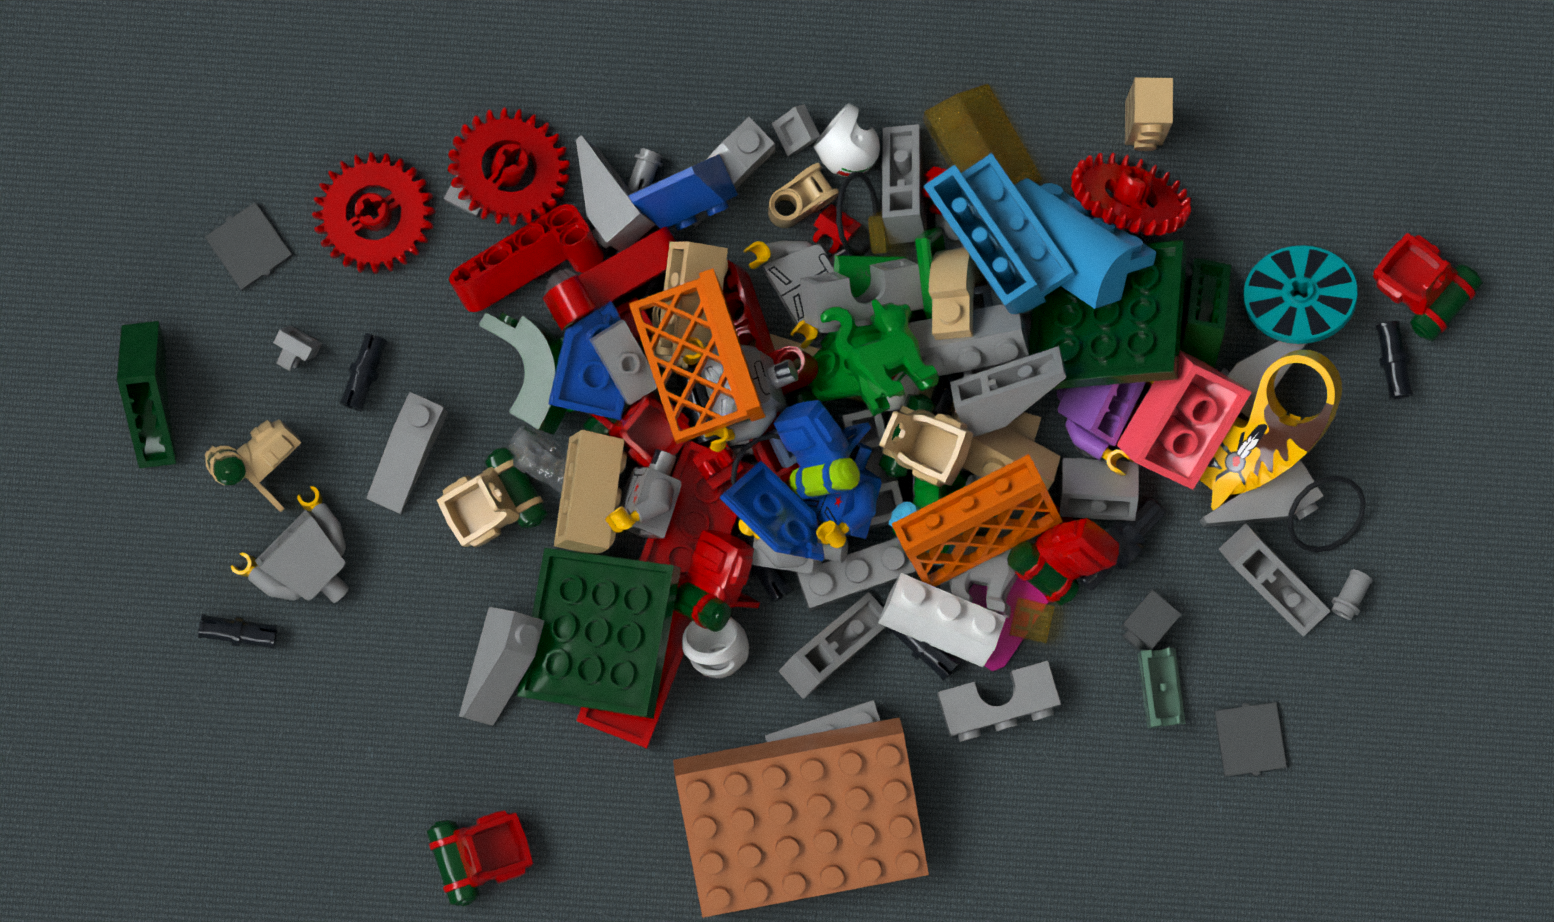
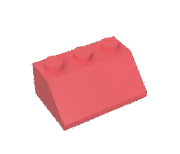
[1117,350,1252,490]

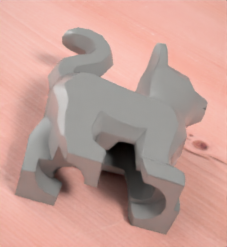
[940,517,1036,619]

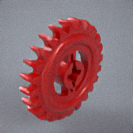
[447,107,570,226]
[312,152,435,274]
[1071,152,1191,236]

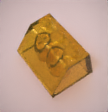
[923,84,1043,185]

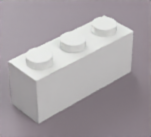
[878,573,1006,667]

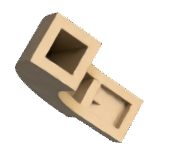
[929,248,987,340]

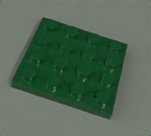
[1029,240,1187,389]
[517,548,681,719]

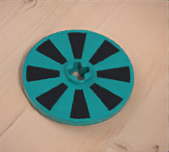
[1244,245,1358,344]

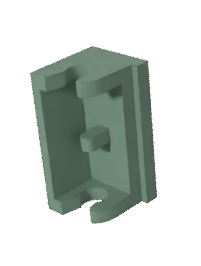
[1137,648,1186,729]

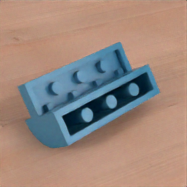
[924,153,1076,314]
[1014,178,1156,309]

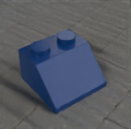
[629,154,738,231]

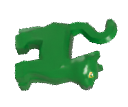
[820,299,939,417]

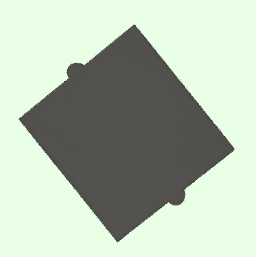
[205,202,293,291]
[1214,702,1287,777]

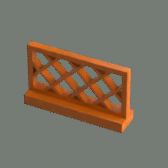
[629,268,766,444]
[892,454,1063,587]

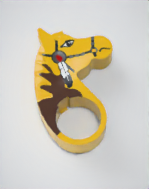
[1199,350,1342,511]

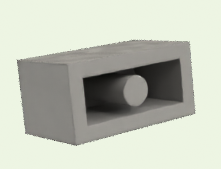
[1059,458,1139,521]

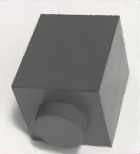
[1120,590,1181,651]

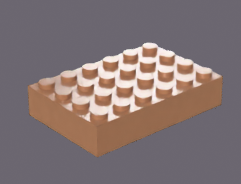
[673,718,929,918]

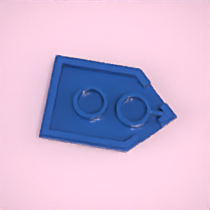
[548,301,625,420]
[720,461,825,561]

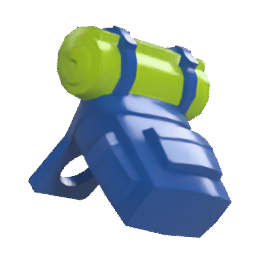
[773,400,871,499]

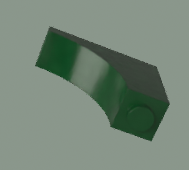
[1180,257,1231,368]
[117,321,177,468]

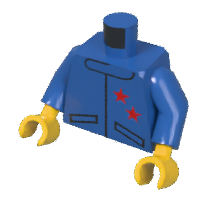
[791,442,882,548]

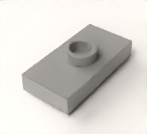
[589,320,657,405]

